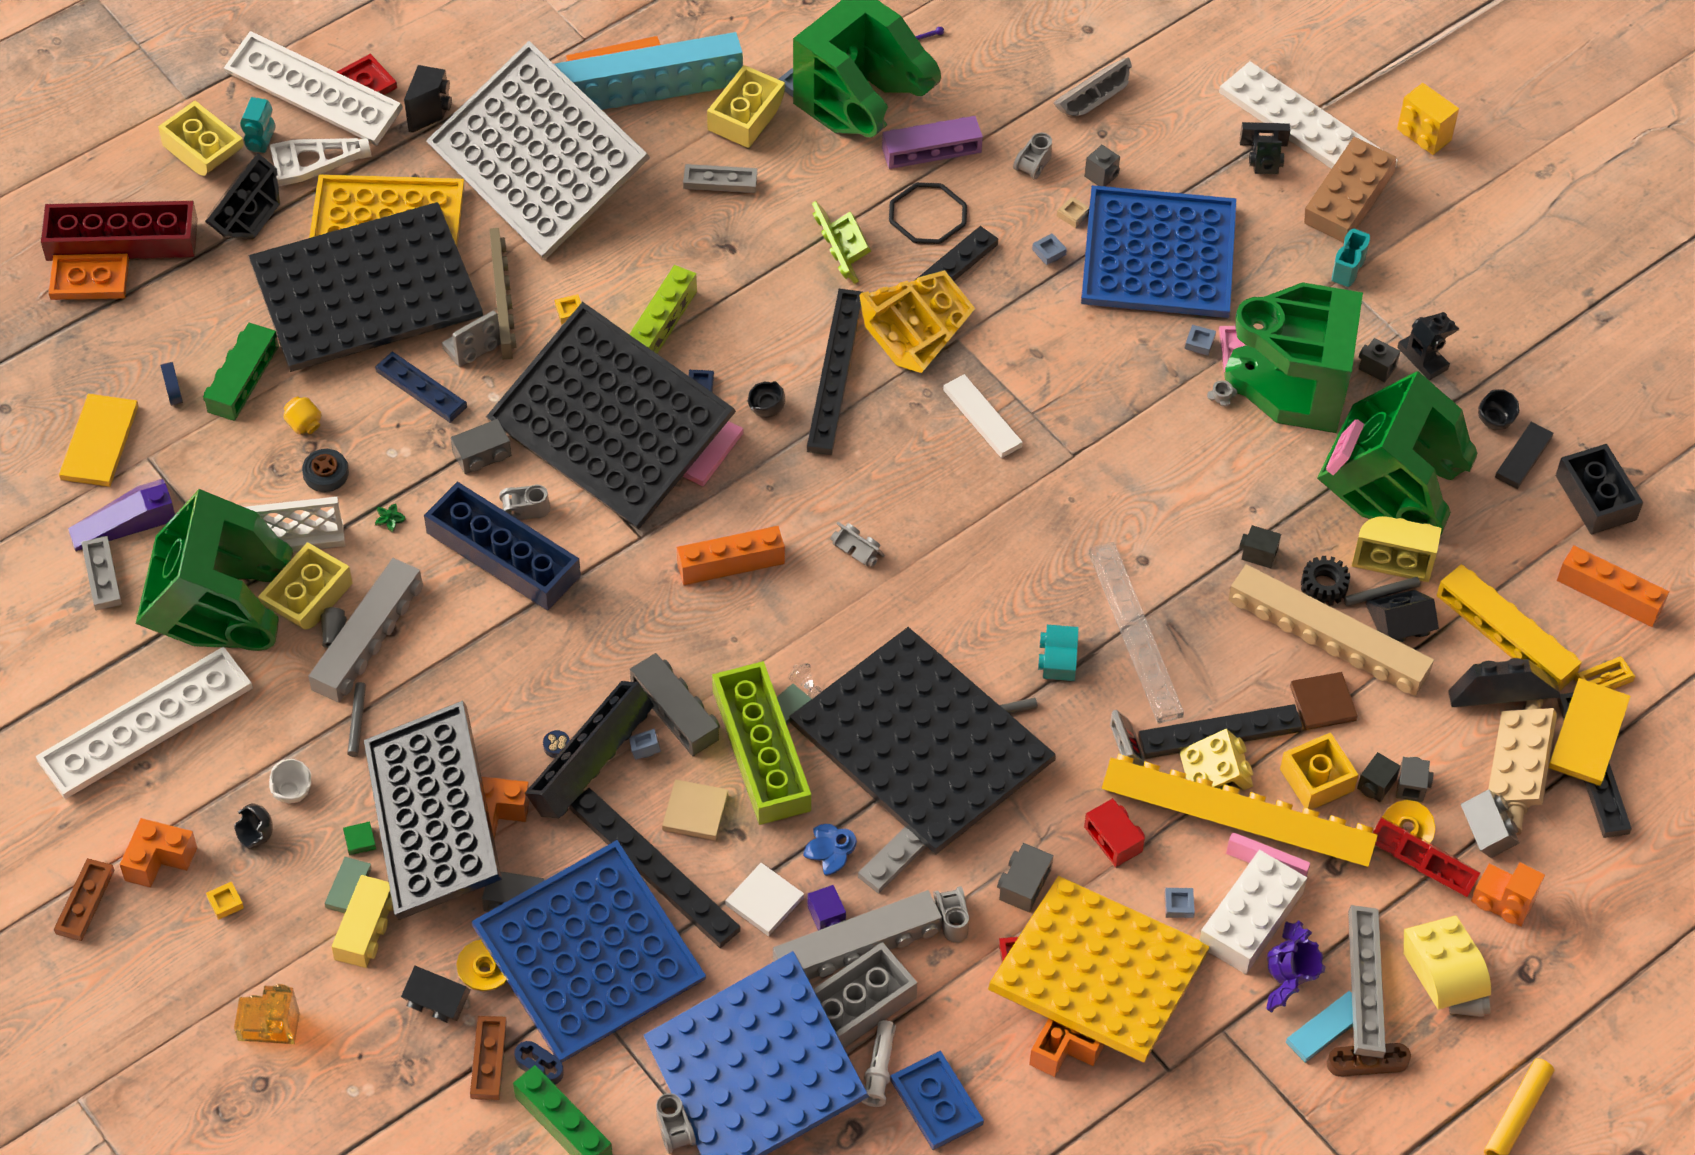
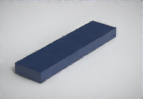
[375,351,467,423]

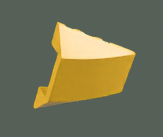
[859,270,975,373]

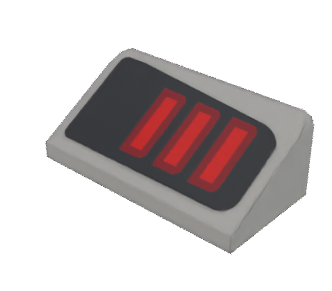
[1110,710,1145,766]

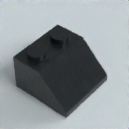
[404,65,452,133]
[1366,590,1439,642]

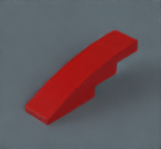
[1372,817,1481,897]

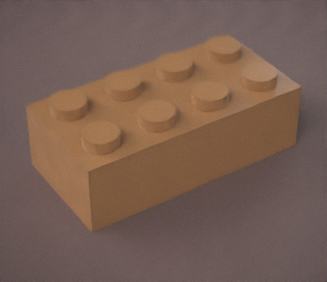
[1304,136,1396,243]

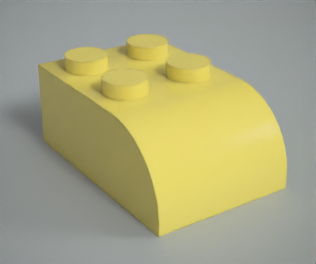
[707,65,785,148]
[158,101,244,176]
[1352,516,1441,582]
[258,542,353,629]
[1403,915,1491,1010]

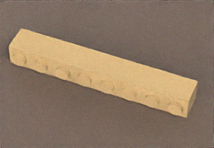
[1228,564,1434,696]

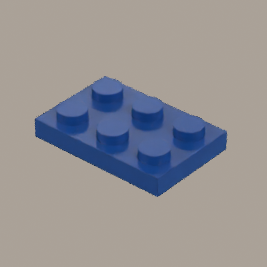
[890,1050,984,1150]

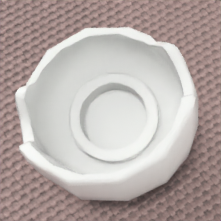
[269,759,311,804]

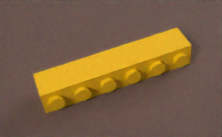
[1436,564,1582,691]

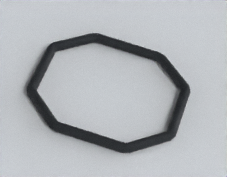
[889,182,967,244]

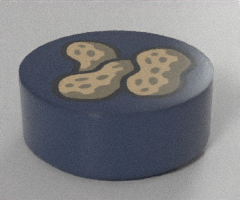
[543,730,570,758]

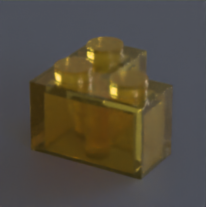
[234,984,300,1044]

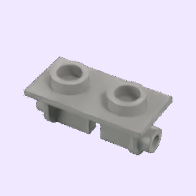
[830,522,885,567]

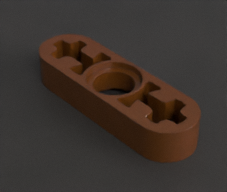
[1327,1043,1411,1077]

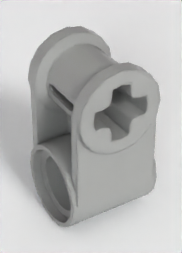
[1013,132,1052,179]
[499,484,551,520]
[933,886,969,942]
[656,1093,696,1154]

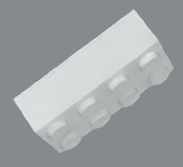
[1199,849,1307,974]

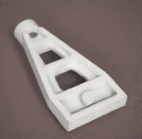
[270,138,372,186]

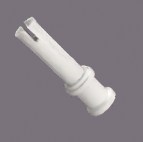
[861,1020,896,1107]

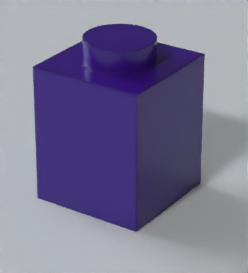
[807,885,846,931]

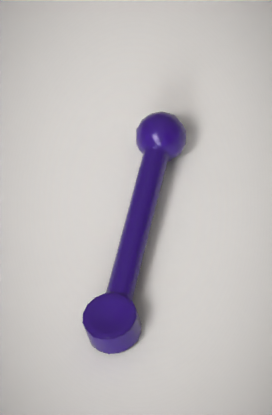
[916,27,944,40]

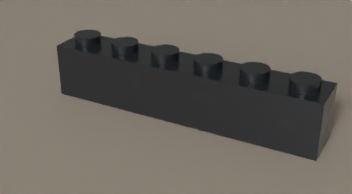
[525,681,654,819]

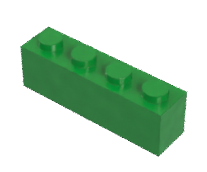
[203,322,279,421]
[513,1065,613,1155]

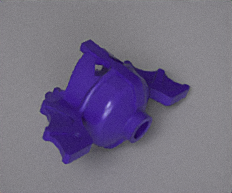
[1266,920,1326,1013]

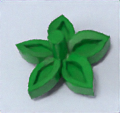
[375,504,406,532]

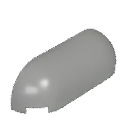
[1054,57,1132,116]

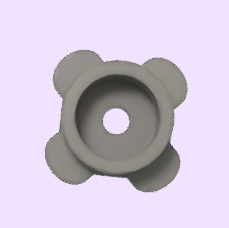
[1207,381,1237,407]

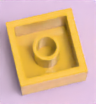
[1397,83,1459,155]
[1280,732,1359,810]

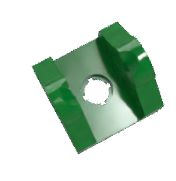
[793,0,941,138]
[1224,282,1363,433]
[1317,371,1478,536]
[135,489,293,651]

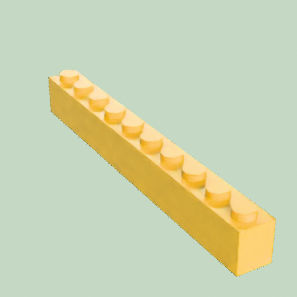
[1102,754,1377,867]

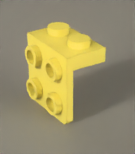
[1180,729,1253,790]

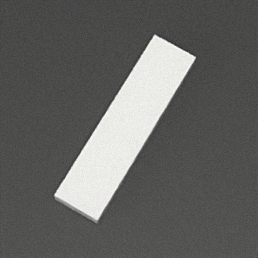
[943,374,1023,458]

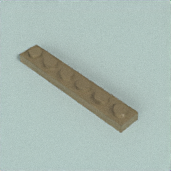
[489,228,517,360]

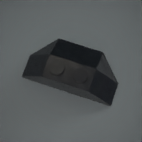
[205,153,280,240]
[1448,658,1560,707]

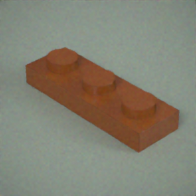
[54,858,115,941]
[470,1016,507,1100]

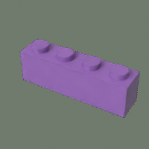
[882,116,983,169]

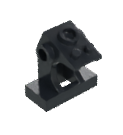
[1240,122,1290,174]
[1397,312,1459,380]

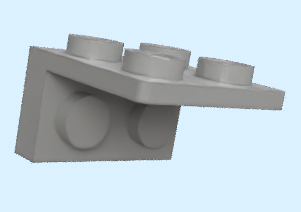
[442,311,501,367]

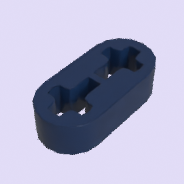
[160,362,183,406]
[514,1041,564,1085]

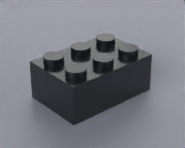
[1555,443,1643,535]

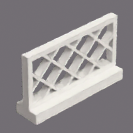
[245,497,345,552]

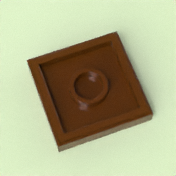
[1290,672,1358,730]

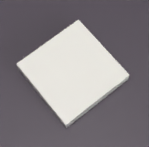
[725,863,804,936]

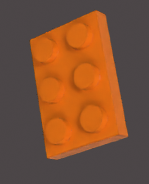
[49,254,129,300]

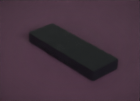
[1495,421,1554,489]

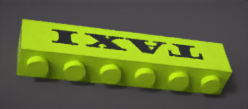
[630,265,697,354]

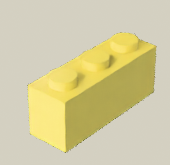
[331,875,394,968]

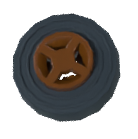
[302,448,349,492]

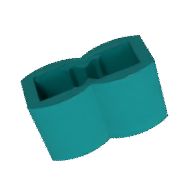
[240,97,276,153]
[1331,228,1370,287]
[1038,624,1079,681]

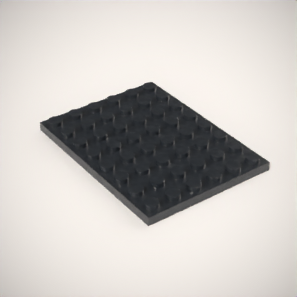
[248,202,483,372]
[486,301,736,530]
[789,627,1056,854]

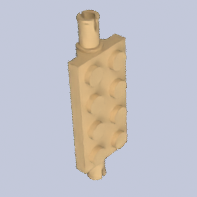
[1489,699,1557,835]

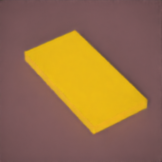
[59,394,139,487]
[1548,678,1631,786]

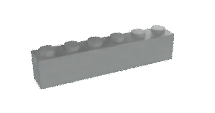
[308,558,423,703]
[773,890,942,980]

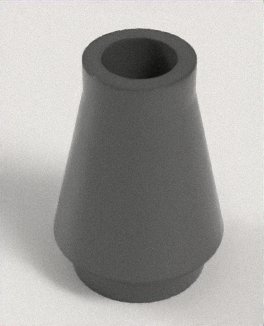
[320,607,347,648]

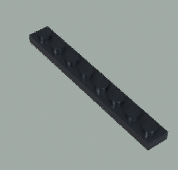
[807,288,863,455]
[569,788,740,948]

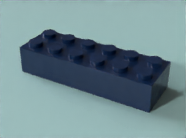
[424,481,581,611]

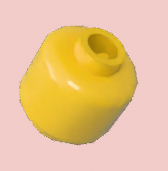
[283,396,322,434]

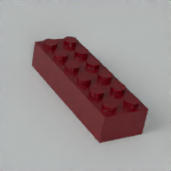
[41,201,198,261]

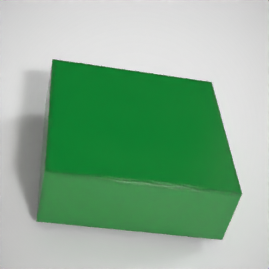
[343,821,376,856]

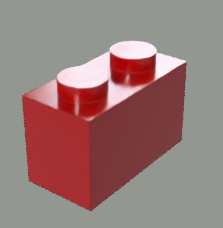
[1084,798,1145,867]

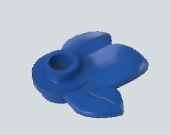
[803,824,857,876]

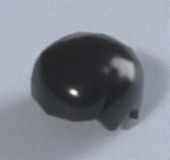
[747,381,786,418]
[1478,389,1520,430]
[234,803,273,849]

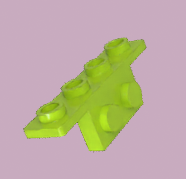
[812,201,871,284]

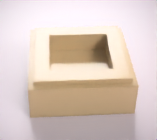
[1057,197,1089,228]

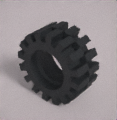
[1301,556,1350,606]

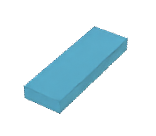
[1286,991,1353,1063]

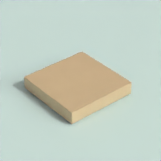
[662,779,728,841]

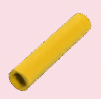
[1484,1059,1555,1155]

